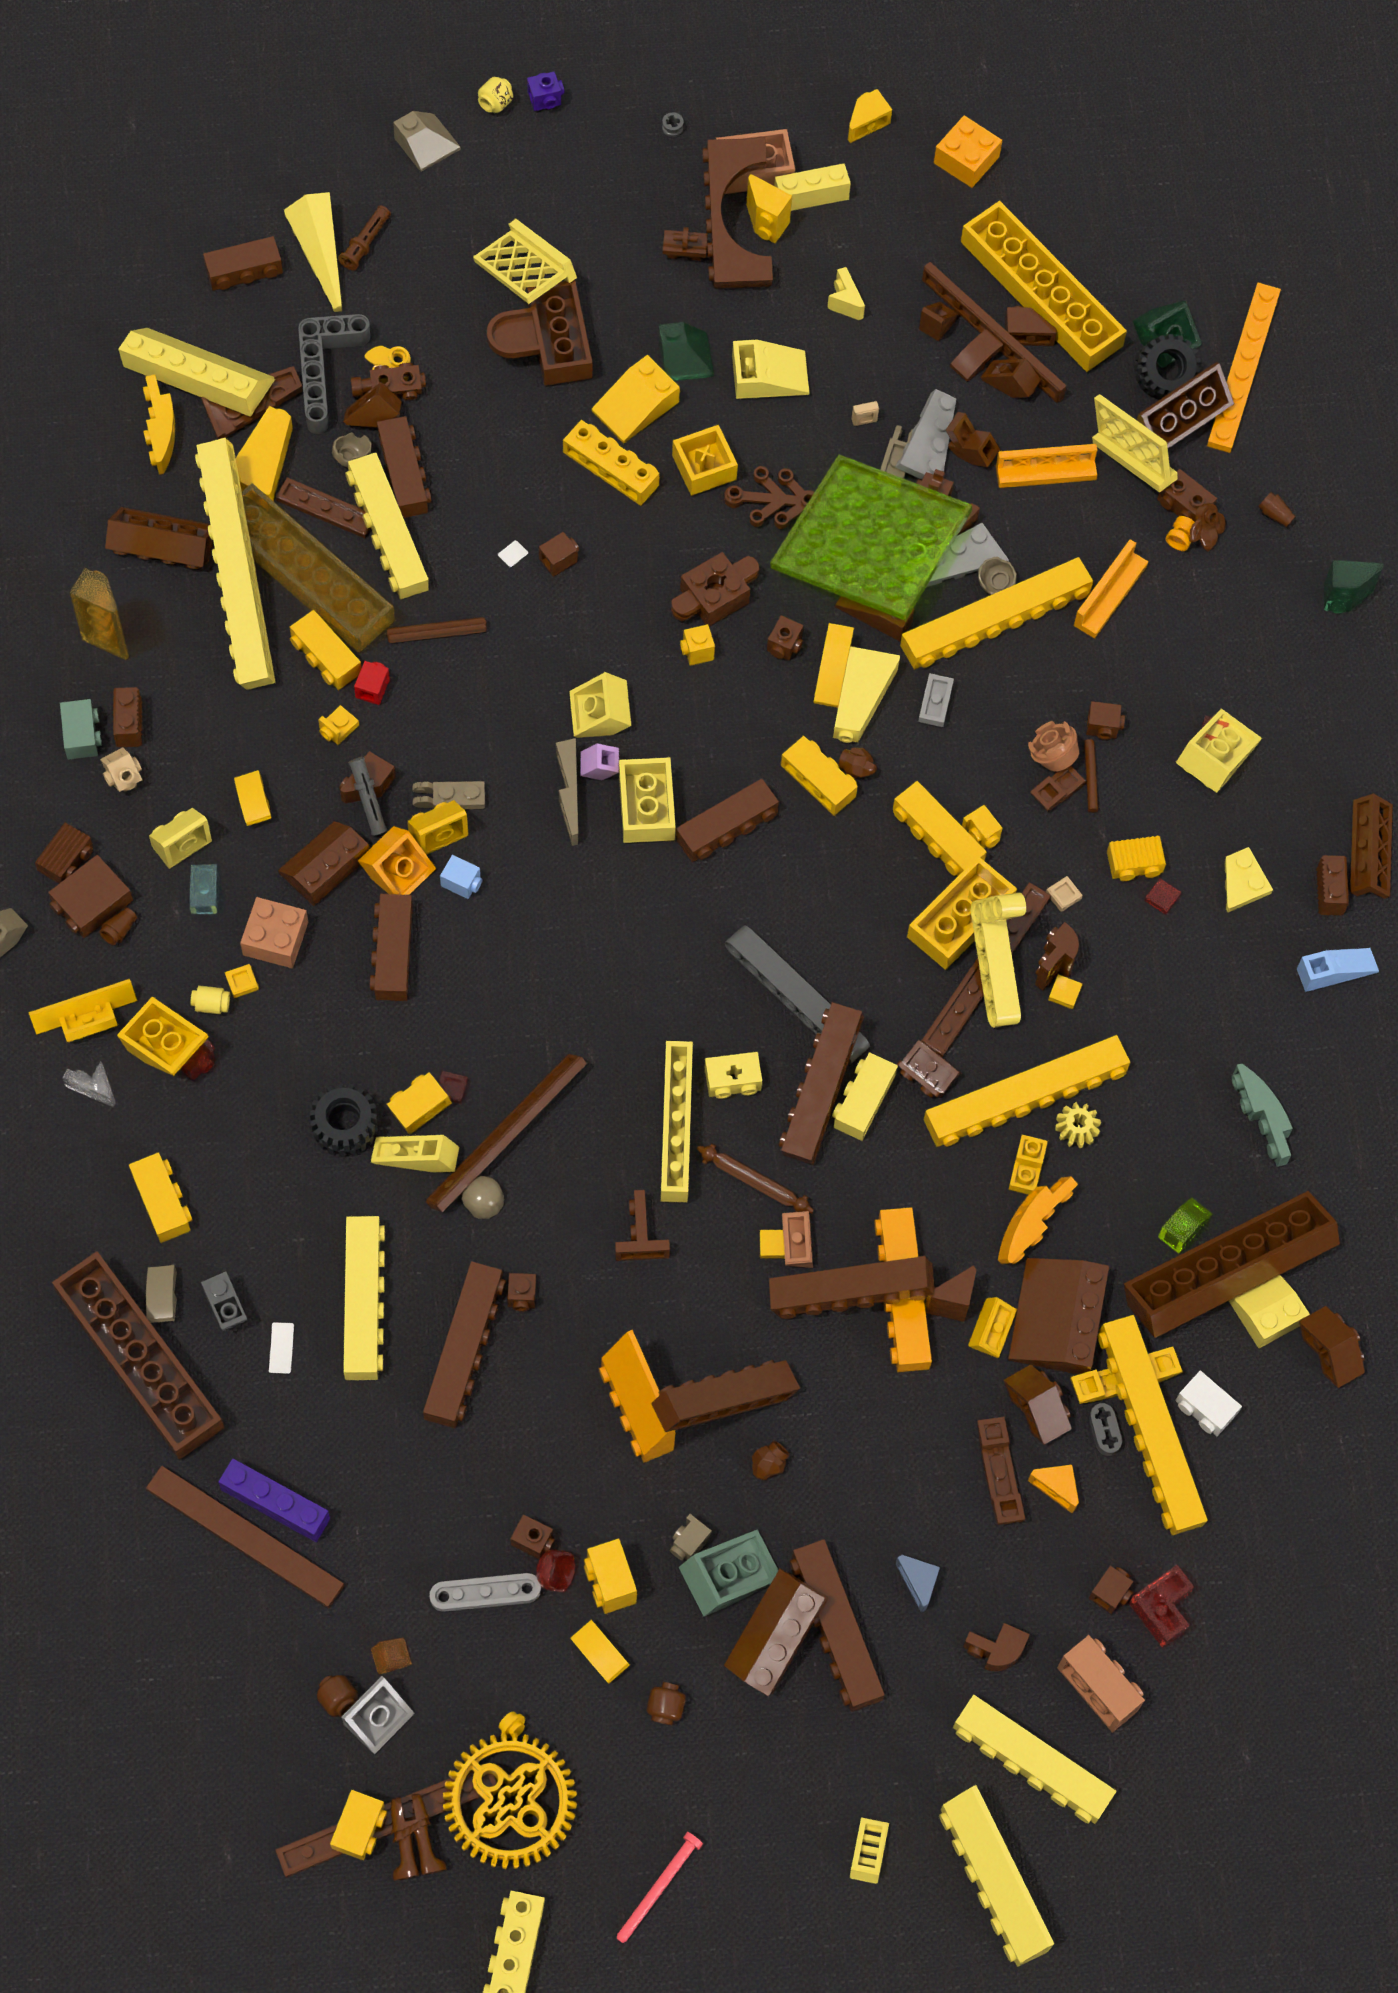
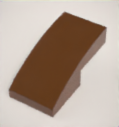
[950,328,1003,382]
[1030,766,1085,811]

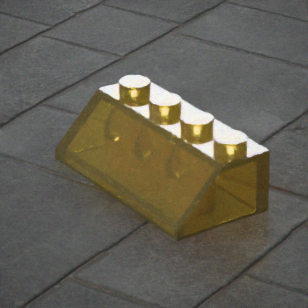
[70,568,129,660]

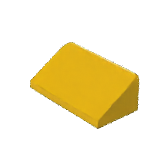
[968,1297,1017,1358]

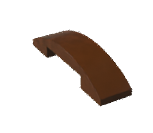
[977,1417,1025,1525]

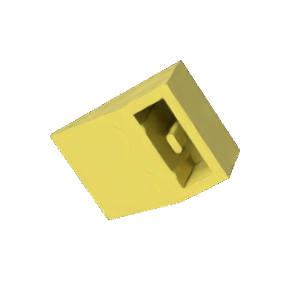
[732,340,809,399]

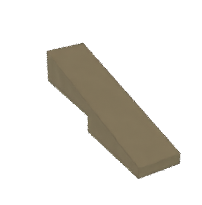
[556,738,578,846]

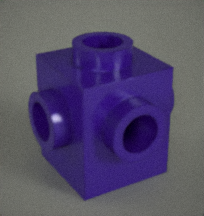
[527,71,564,111]

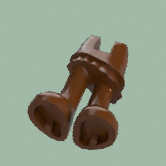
[391,1793,447,1881]

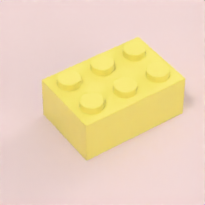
[619,758,675,843]

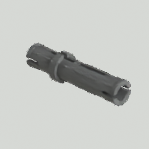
[349,757,387,835]

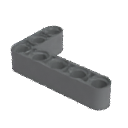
[299,314,371,434]

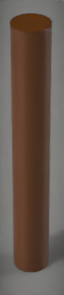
[1084,739,1098,813]

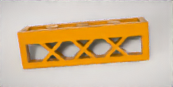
[996,444,1097,488]
[1074,540,1148,638]

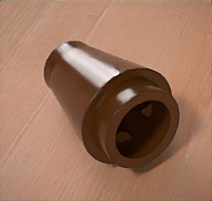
[1258,492,1296,527]
[99,908,137,945]

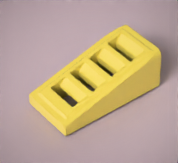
[850,1817,889,1884]

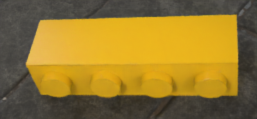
[893,781,987,876]

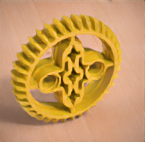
[443,1733,577,1869]

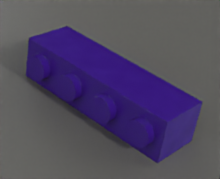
[218,1459,330,1542]

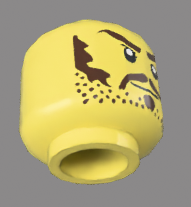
[478,77,513,113]

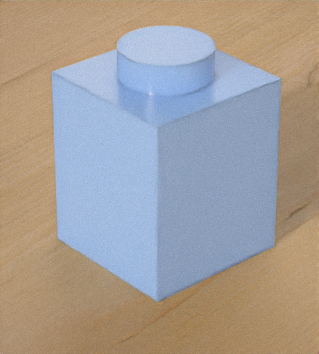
[440,855,482,899]

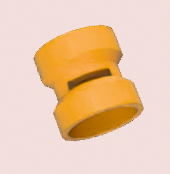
[1165,516,1194,551]

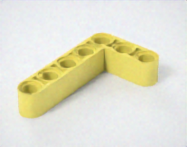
[971,893,1026,1028]

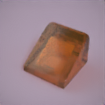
[371,1638,411,1674]

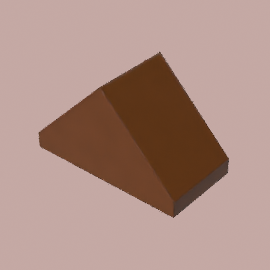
[919,302,960,341]

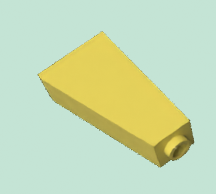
[833,647,900,743]

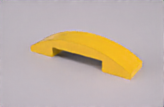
[1070,1347,1182,1404]

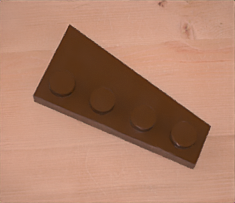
[201,366,303,439]

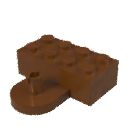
[487,280,592,386]

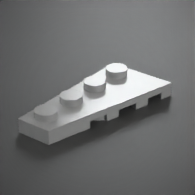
[895,389,956,479]
[898,523,1009,591]

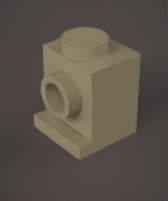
[670,1514,712,1561]

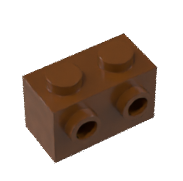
[1157,469,1217,522]

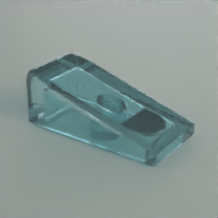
[190,864,217,914]

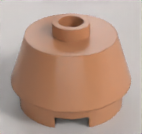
[1028,721,1079,771]

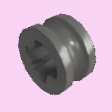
[662,112,683,137]

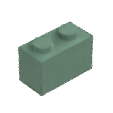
[60,699,102,759]

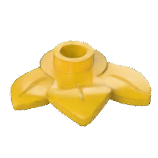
[364,346,411,384]

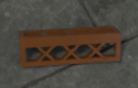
[1350,793,1393,899]

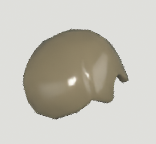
[332,432,372,468]
[978,557,1017,595]
[461,1175,504,1219]

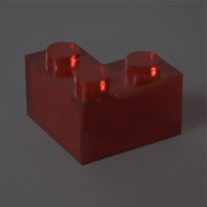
[1129,1565,1194,1648]

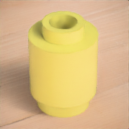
[191,986,230,1014]

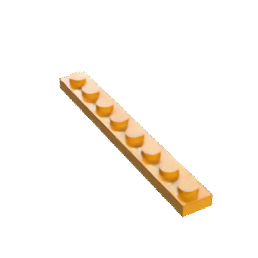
[1207,283,1281,453]

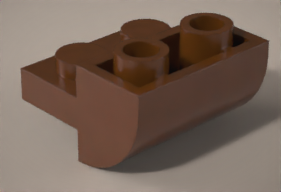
[1035,922,1079,991]

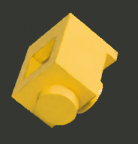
[962,805,1002,849]

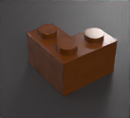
[1299,1306,1365,1388]
[1003,1365,1072,1445]

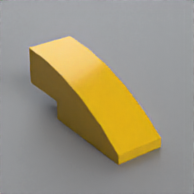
[814,623,854,708]

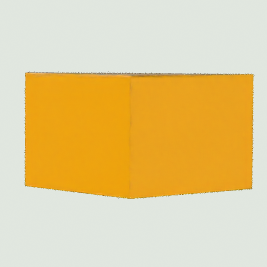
[1028,1465,1079,1513]

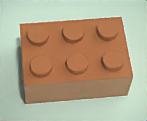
[716,129,795,194]
[1057,1635,1145,1733]

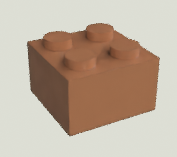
[240,897,308,968]

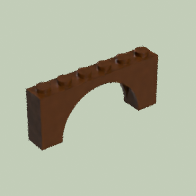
[702,138,773,289]

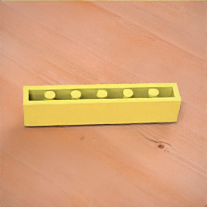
[345,453,429,600]
[661,1041,693,1202]
[344,1216,385,1380]
[953,1695,1116,1824]

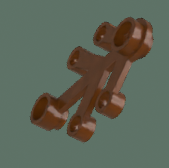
[724,466,821,529]

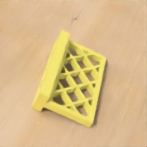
[473,219,577,304]
[1092,394,1178,492]

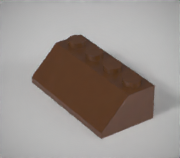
[1137,362,1234,449]
[105,507,214,569]
[724,1568,828,1696]

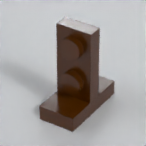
[615,1190,670,1261]

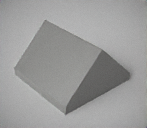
[342,1676,414,1754]

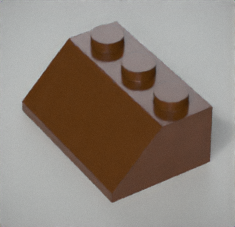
[278,821,369,906]

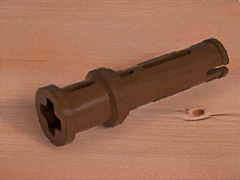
[338,205,391,270]

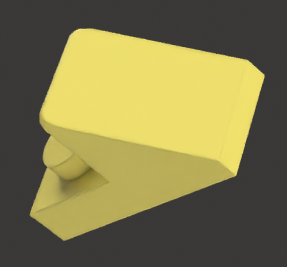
[828,267,865,320]

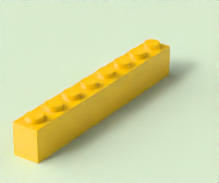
[900,557,1093,670]
[924,1035,1130,1147]
[1097,1315,1208,1535]

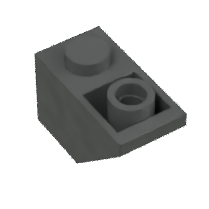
[201,1272,247,1331]

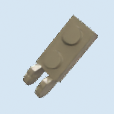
[877,425,913,490]
[413,781,485,809]

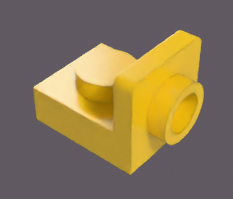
[318,705,359,745]

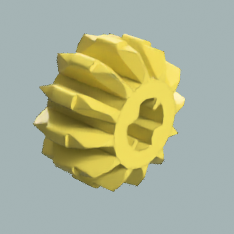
[1055,1102,1101,1148]

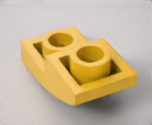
[234,770,272,826]
[1008,1135,1048,1195]
[570,1620,630,1684]

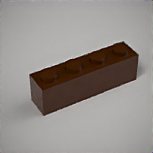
[377,416,431,518]
[675,779,779,862]
[370,894,413,1001]

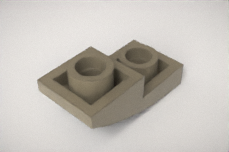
[146,1265,177,1323]

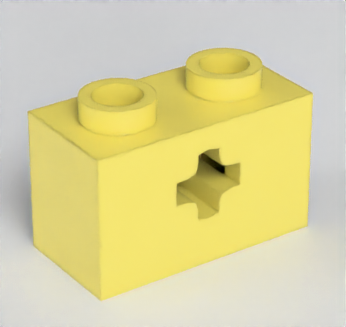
[705,1052,762,1099]

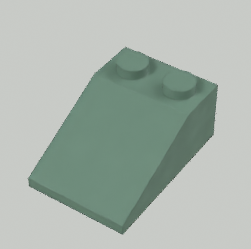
[679,1530,778,1616]

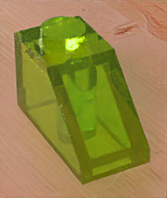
[1158,1198,1212,1253]

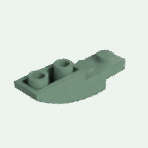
[1232,1064,1293,1167]

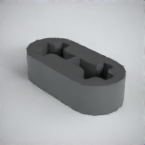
[1089,1403,1122,1456]

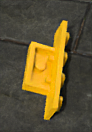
[29,979,137,1042]

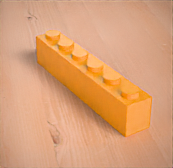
[874,1208,932,1372]

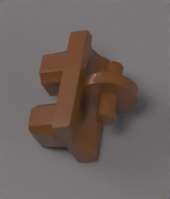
[663,227,708,261]

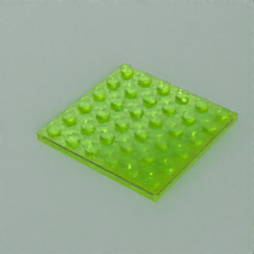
[770,455,972,621]

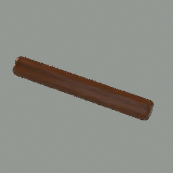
[387,617,487,643]

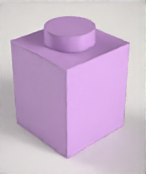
[581,743,619,780]

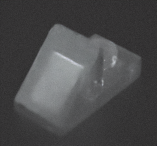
[62,1062,116,1107]

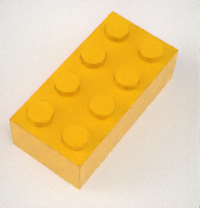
[907,856,1017,970]

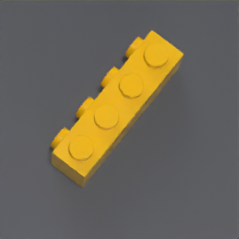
[563,420,659,506]

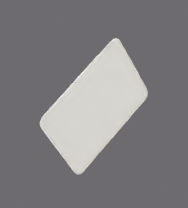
[498,540,528,567]

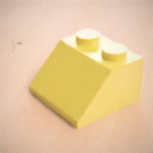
[569,672,631,738]
[149,808,212,869]

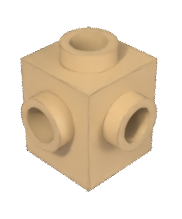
[100,748,142,792]

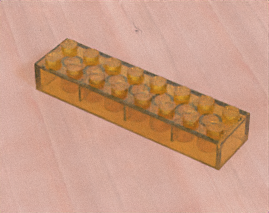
[242,483,395,653]

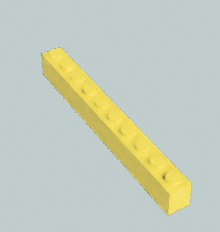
[195,438,276,690]

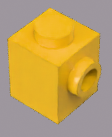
[680,624,715,666]

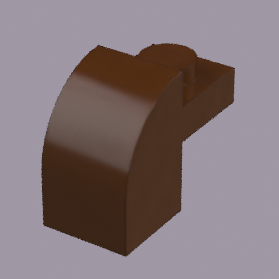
[946,412,1000,467]
[963,1623,1030,1672]

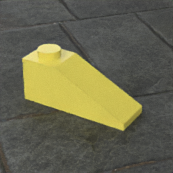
[371,1135,459,1172]

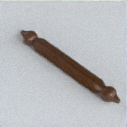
[697,1143,814,1214]

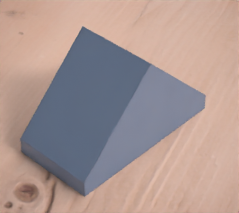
[896,1555,940,1613]

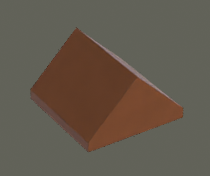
[925,1265,976,1322]

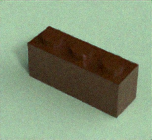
[203,236,283,291]

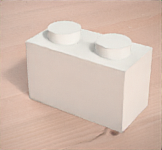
[1176,1371,1242,1436]

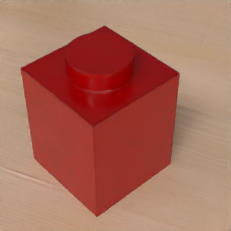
[354,661,390,705]

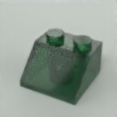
[1324,560,1383,613]

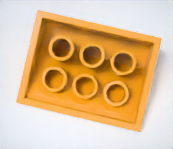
[599,1330,675,1463]

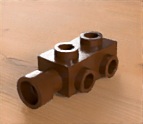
[351,363,426,400]

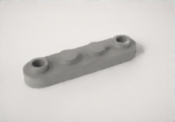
[430,1573,541,1612]

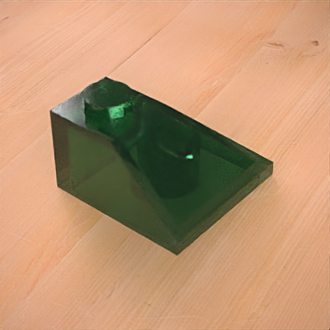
[1133,301,1202,367]
[659,322,714,381]

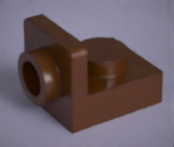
[507,1273,536,1311]

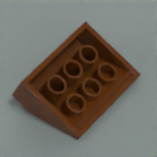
[1008,1258,1109,1375]

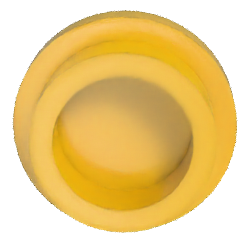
[499,1711,525,1739]

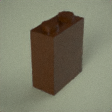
[48,855,133,938]

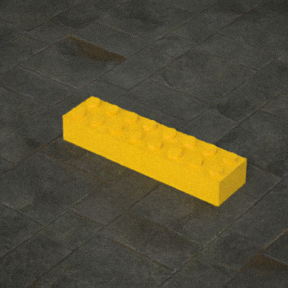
[961,201,1127,372]

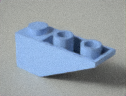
[1297,948,1379,992]

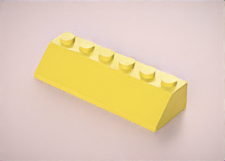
[118,328,275,417]
[939,1785,1054,1967]

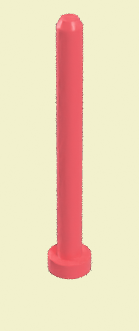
[617,1832,703,1943]

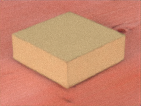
[852,401,879,426]
[1046,876,1083,912]

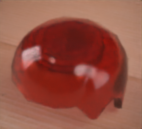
[536,1549,575,1592]

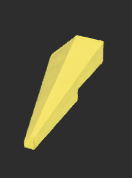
[284,192,342,312]

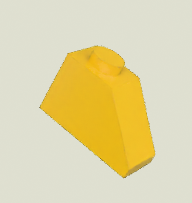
[848,89,892,143]

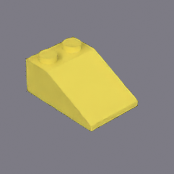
[1176,709,1262,793]
[1229,1275,1310,1348]

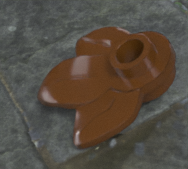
[1189,503,1226,551]

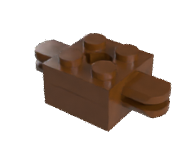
[671,552,759,626]

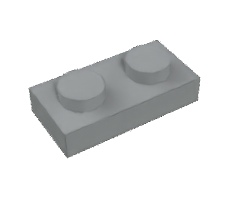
[918,673,954,727]

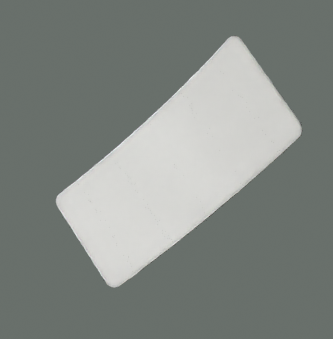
[269,1323,294,1373]

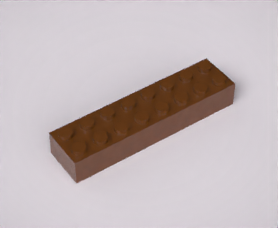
[1124,1191,1340,1338]
[52,1251,224,1460]

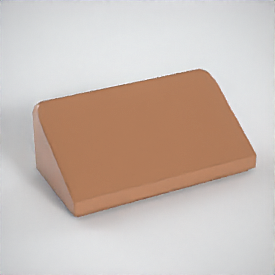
[782,1211,813,1268]

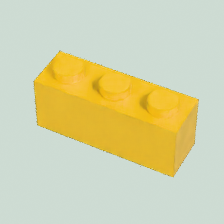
[290,610,362,691]
[781,736,858,816]
[129,1153,192,1243]

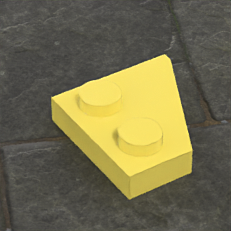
[1225,847,1273,912]

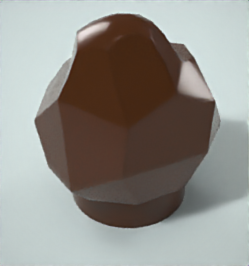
[839,748,877,777]
[752,1440,790,1480]

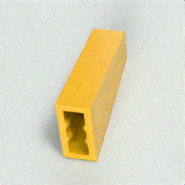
[236,406,293,507]

